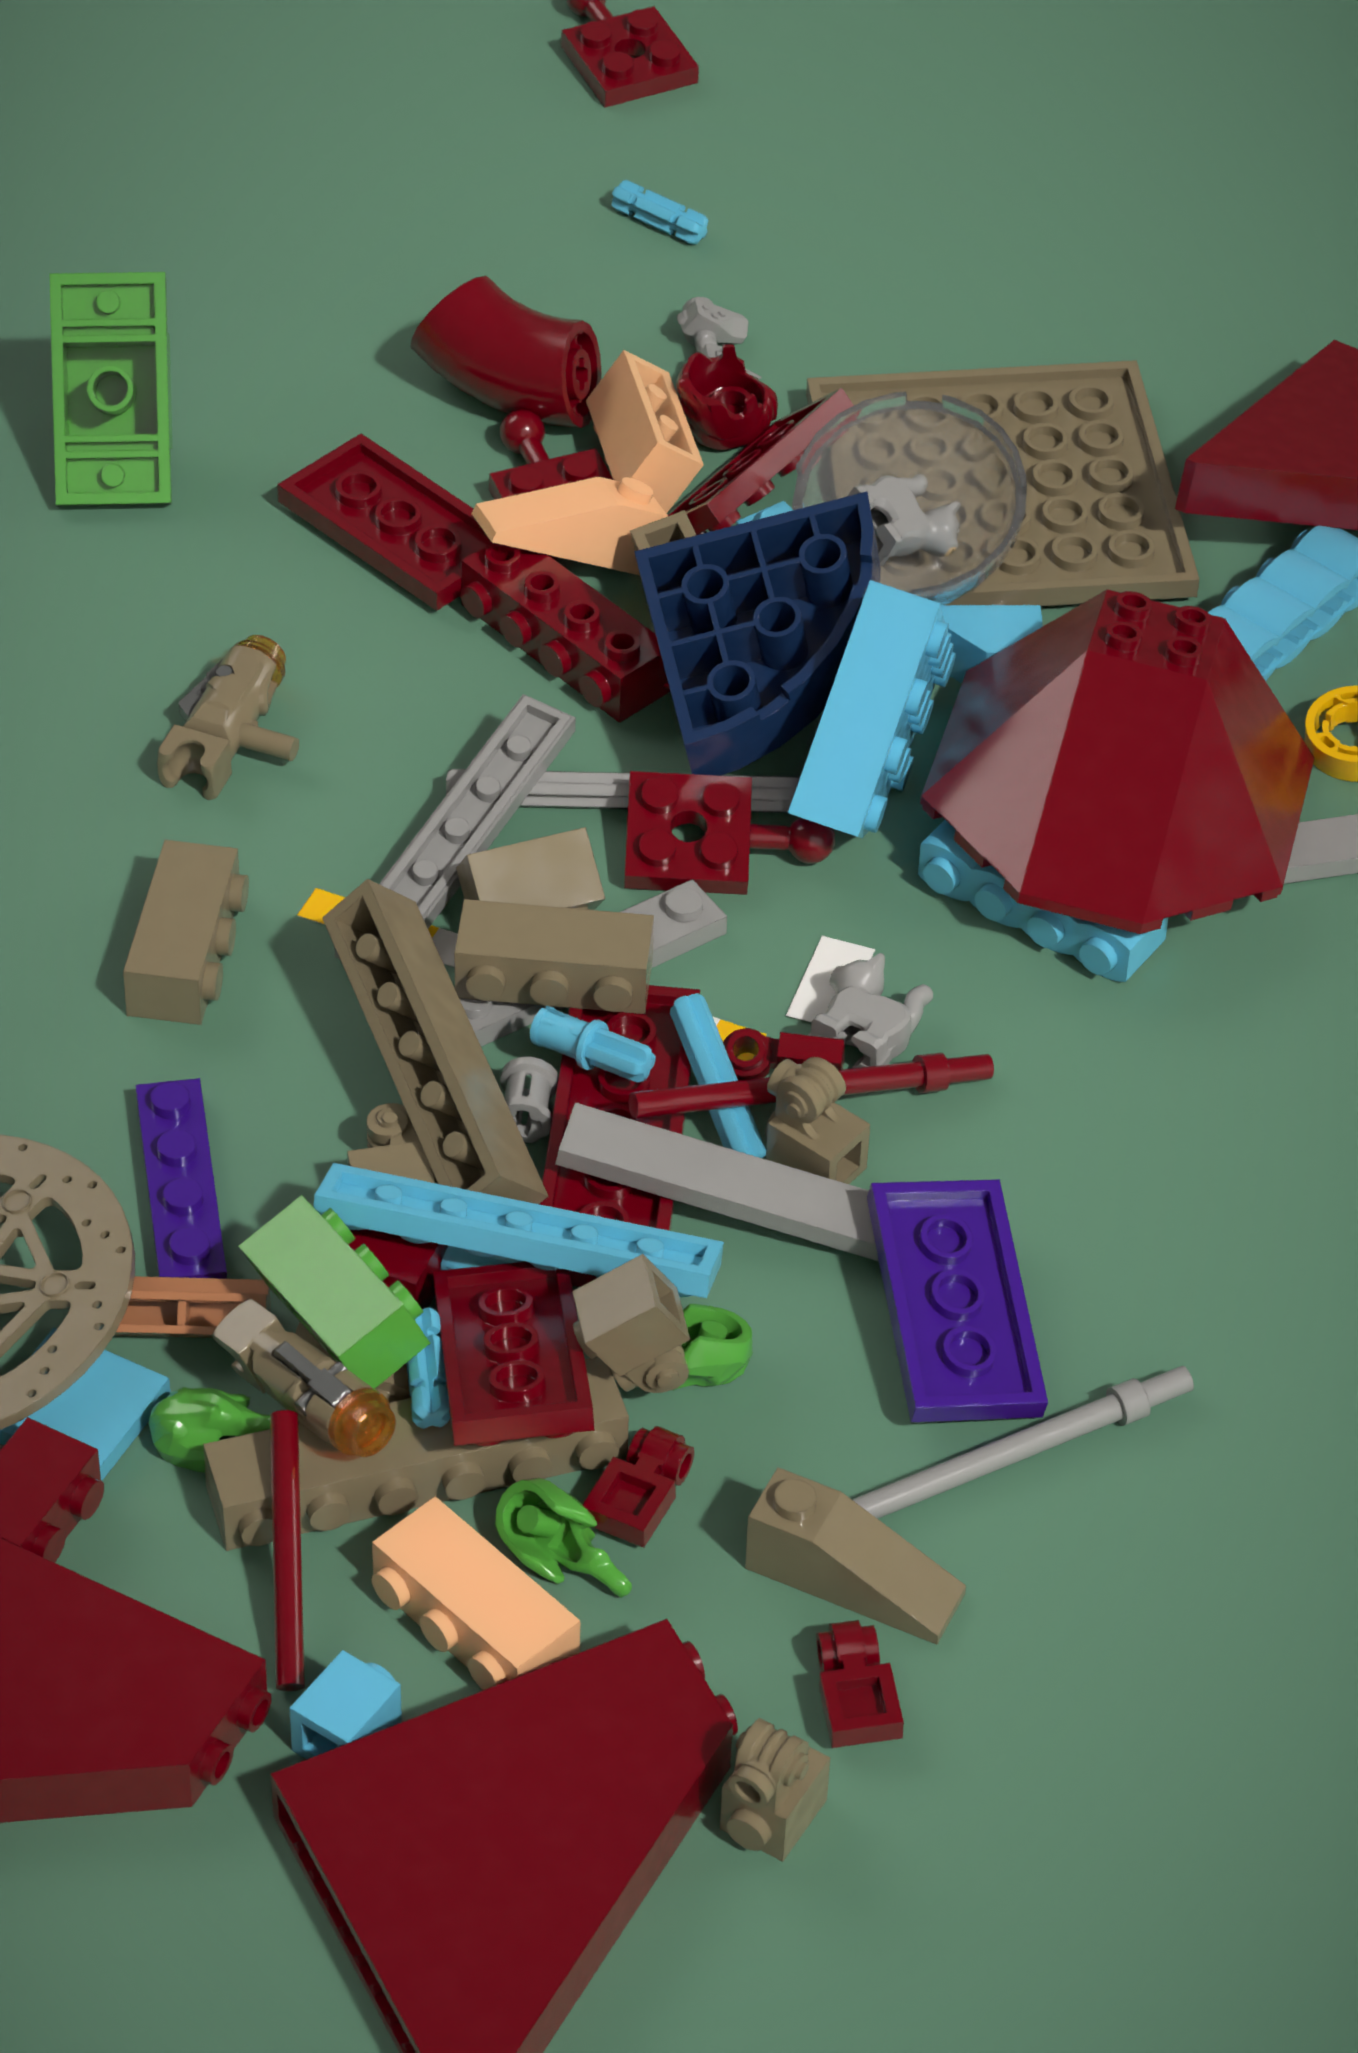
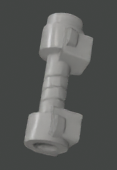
[677,297,761,380]

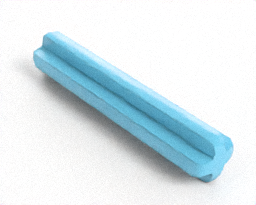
[670,993,766,1158]

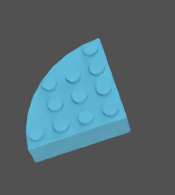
[788,580,956,838]

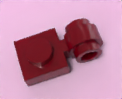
[723,1028,844,1081]
[583,1426,695,1548]
[816,1620,904,1748]

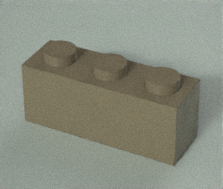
[123,840,249,1025]
[454,899,654,1014]

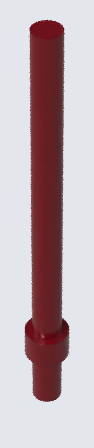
[628,1053,994,1118]

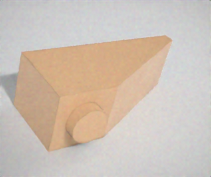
[472,477,668,575]

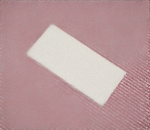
[786,936,876,1023]

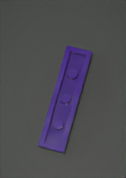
[136,1078,227,1279]

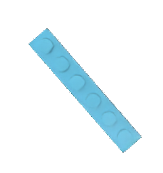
[314,1163,724,1298]

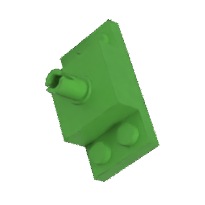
[49,272,172,506]

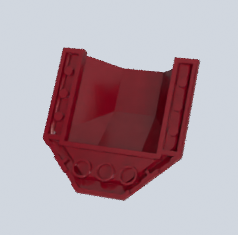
[920,589,1315,934]

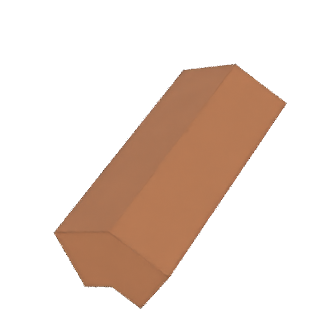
[115,1276,271,1338]

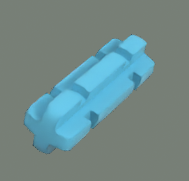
[612,180,708,245]
[406,1307,450,1429]

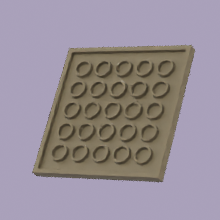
[806,360,1200,606]

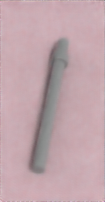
[852,1366,1194,1519]

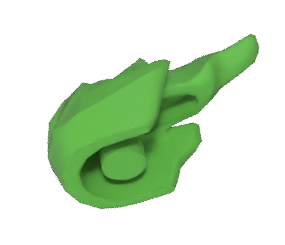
[673,1304,753,1391]
[149,1387,270,1473]
[495,1478,632,1597]

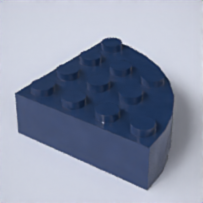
[634,491,881,776]

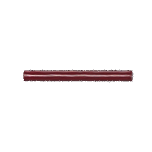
[270,1410,305,1691]

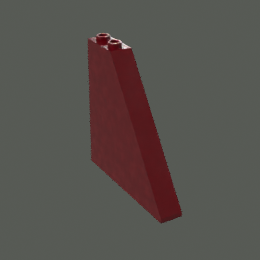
[1175,340,1358,530]
[0,1538,272,1823]
[271,1619,738,2053]

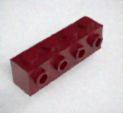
[460,542,670,723]

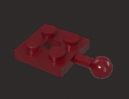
[561,0,699,108]
[489,409,613,560]
[624,771,835,895]

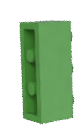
[238,1195,430,1389]

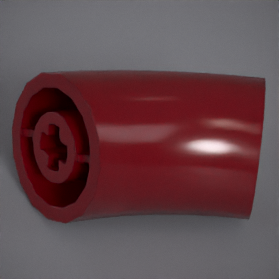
[410,276,602,428]

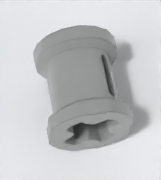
[500,1057,559,1143]

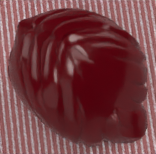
[676,344,778,450]

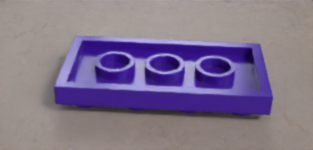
[866,1179,1048,1423]

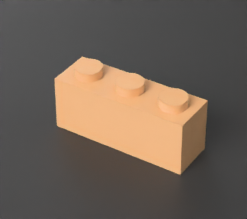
[586,350,704,513]
[372,1496,580,1690]

